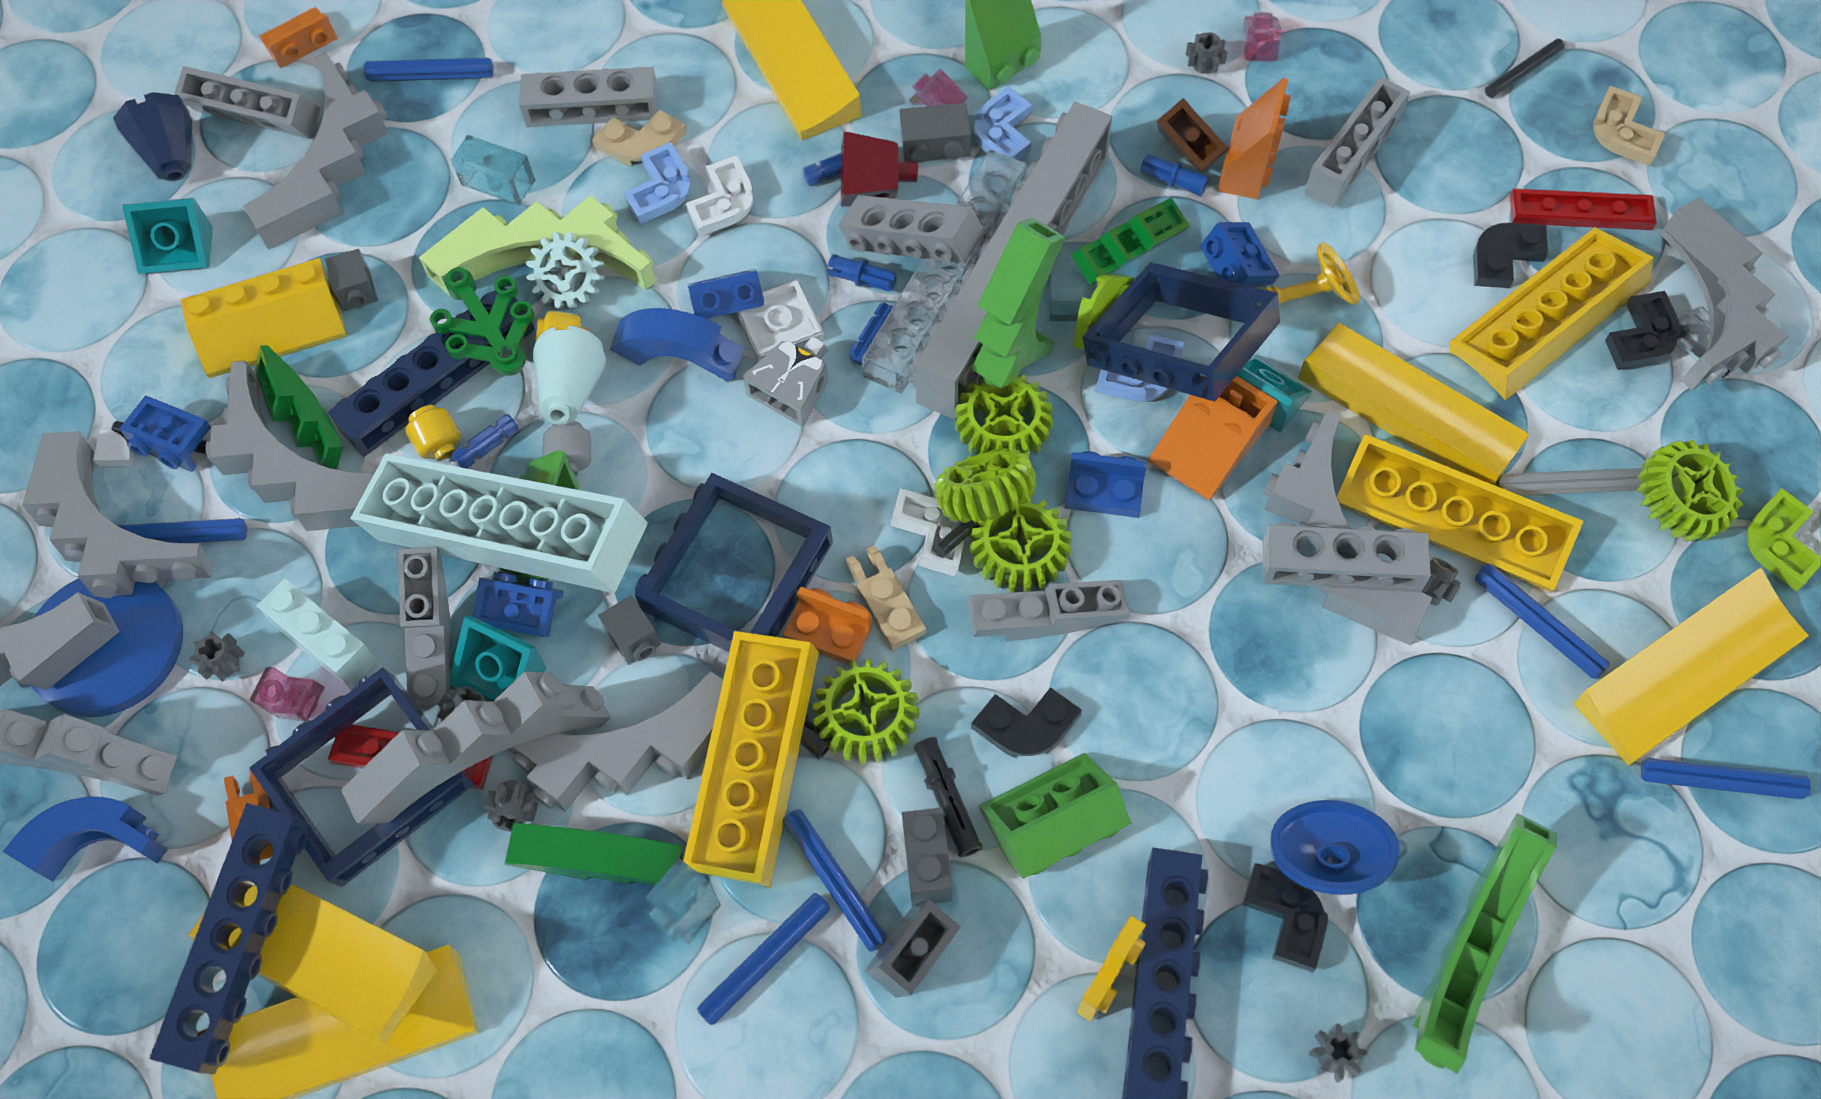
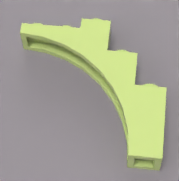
[419,195,656,297]

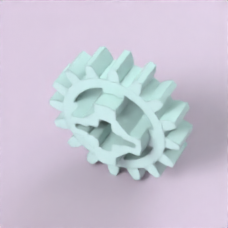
[526,232,605,309]

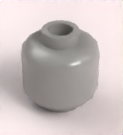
[543,421,591,476]

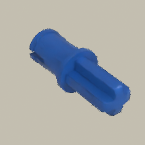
[1140,154,1209,197]
[827,254,897,292]

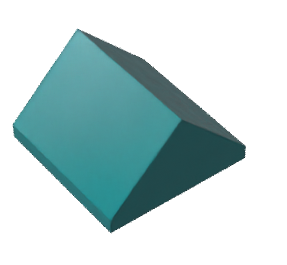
[122,198,213,274]
[1237,355,1312,433]
[450,615,547,701]

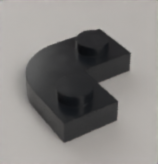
[1473,223,1548,289]
[1605,291,1681,370]
[971,687,1082,758]
[1242,862,1328,972]

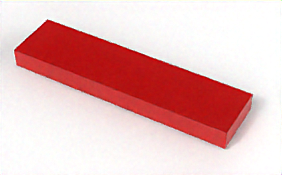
[1509,188,1657,231]
[328,724,493,790]

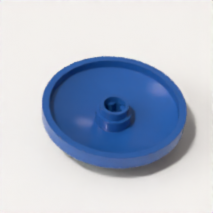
[31,579,183,717]

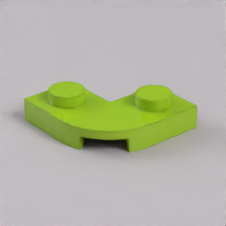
[1072,274,1134,350]
[1747,488,1821,591]

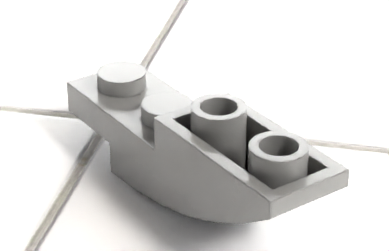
[398,547,453,706]
[967,580,1130,641]

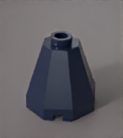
[113,92,192,181]

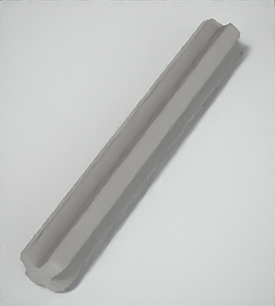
[1496,468,1643,496]

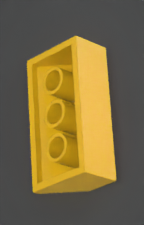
[180,258,347,378]

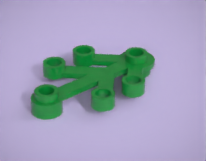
[430,267,534,376]

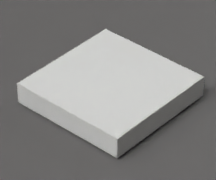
[735,279,825,362]

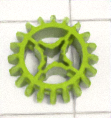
[955,374,1053,458]
[1636,440,1744,542]
[934,448,1037,523]
[970,497,1072,593]
[812,657,920,765]

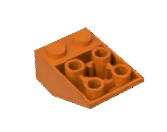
[1218,78,1292,200]
[1148,375,1278,501]

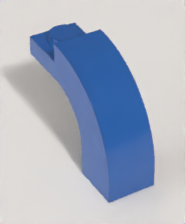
[609,308,744,382]
[3,796,167,882]

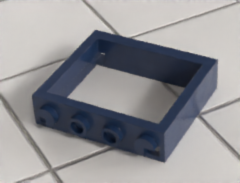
[1082,262,1280,402]
[635,473,833,652]
[249,667,475,887]

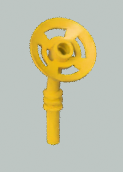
[1259,242,1360,306]

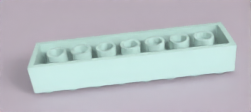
[350,453,648,593]

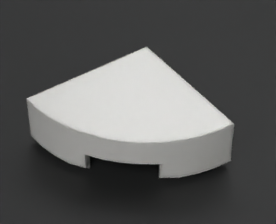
[93,429,135,467]

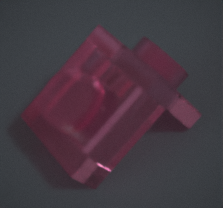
[1243,12,1282,61]
[909,68,968,106]
[250,667,325,722]

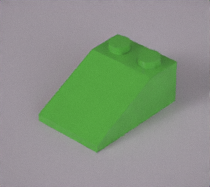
[965,0,1041,90]

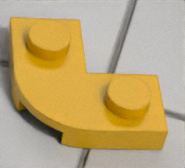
[1076,916,1146,1022]

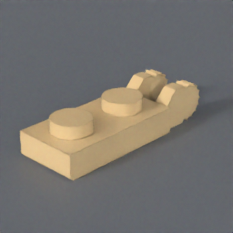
[846,545,927,651]

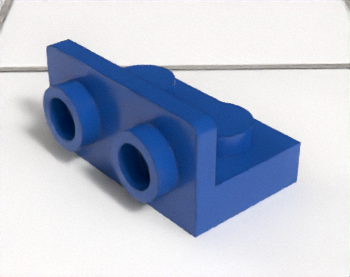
[1201,222,1280,285]
[687,269,765,319]
[119,395,211,472]
[1065,451,1147,518]
[473,571,563,637]

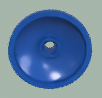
[1270,800,1399,895]

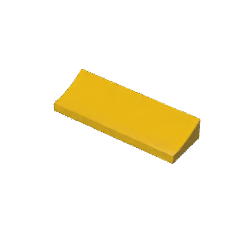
[721,0,861,141]
[1449,227,1654,401]
[1298,322,1529,485]
[1337,434,1584,593]
[1573,567,1809,766]
[682,631,819,888]
[188,884,438,1044]
[198,944,479,1099]

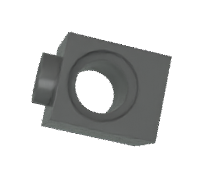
[325,248,378,311]
[598,595,661,665]

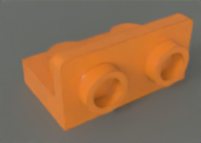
[259,6,338,69]
[783,587,873,666]

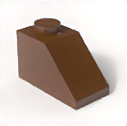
[1157,98,1228,173]

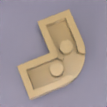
[1593,86,1665,166]
[592,109,687,166]

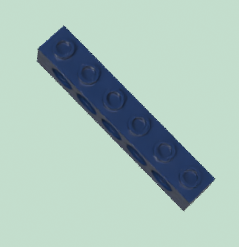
[327,287,536,457]
[149,803,308,1074]
[1122,847,1208,1099]

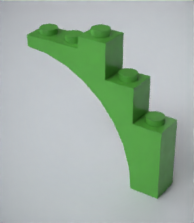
[971,217,1066,388]
[1413,813,1557,1074]

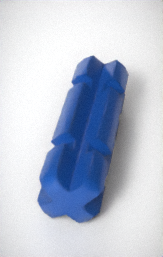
[803,153,841,186]
[850,302,896,366]
[451,414,519,469]

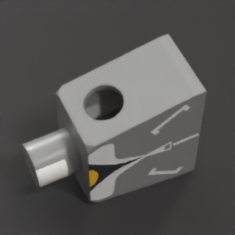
[743,337,828,427]

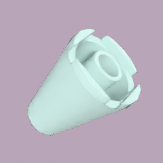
[533,326,606,425]

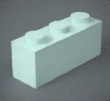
[256,578,378,690]

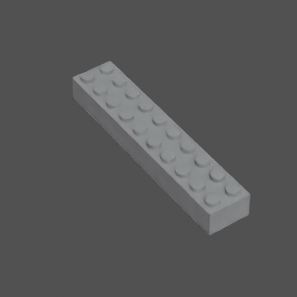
[912,101,1112,420]

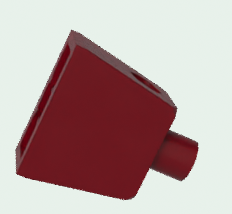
[841,132,918,207]

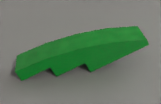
[1071,197,1190,285]
[254,345,343,470]
[504,823,682,889]

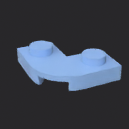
[974,86,1032,170]
[624,142,690,225]
[1096,333,1184,402]

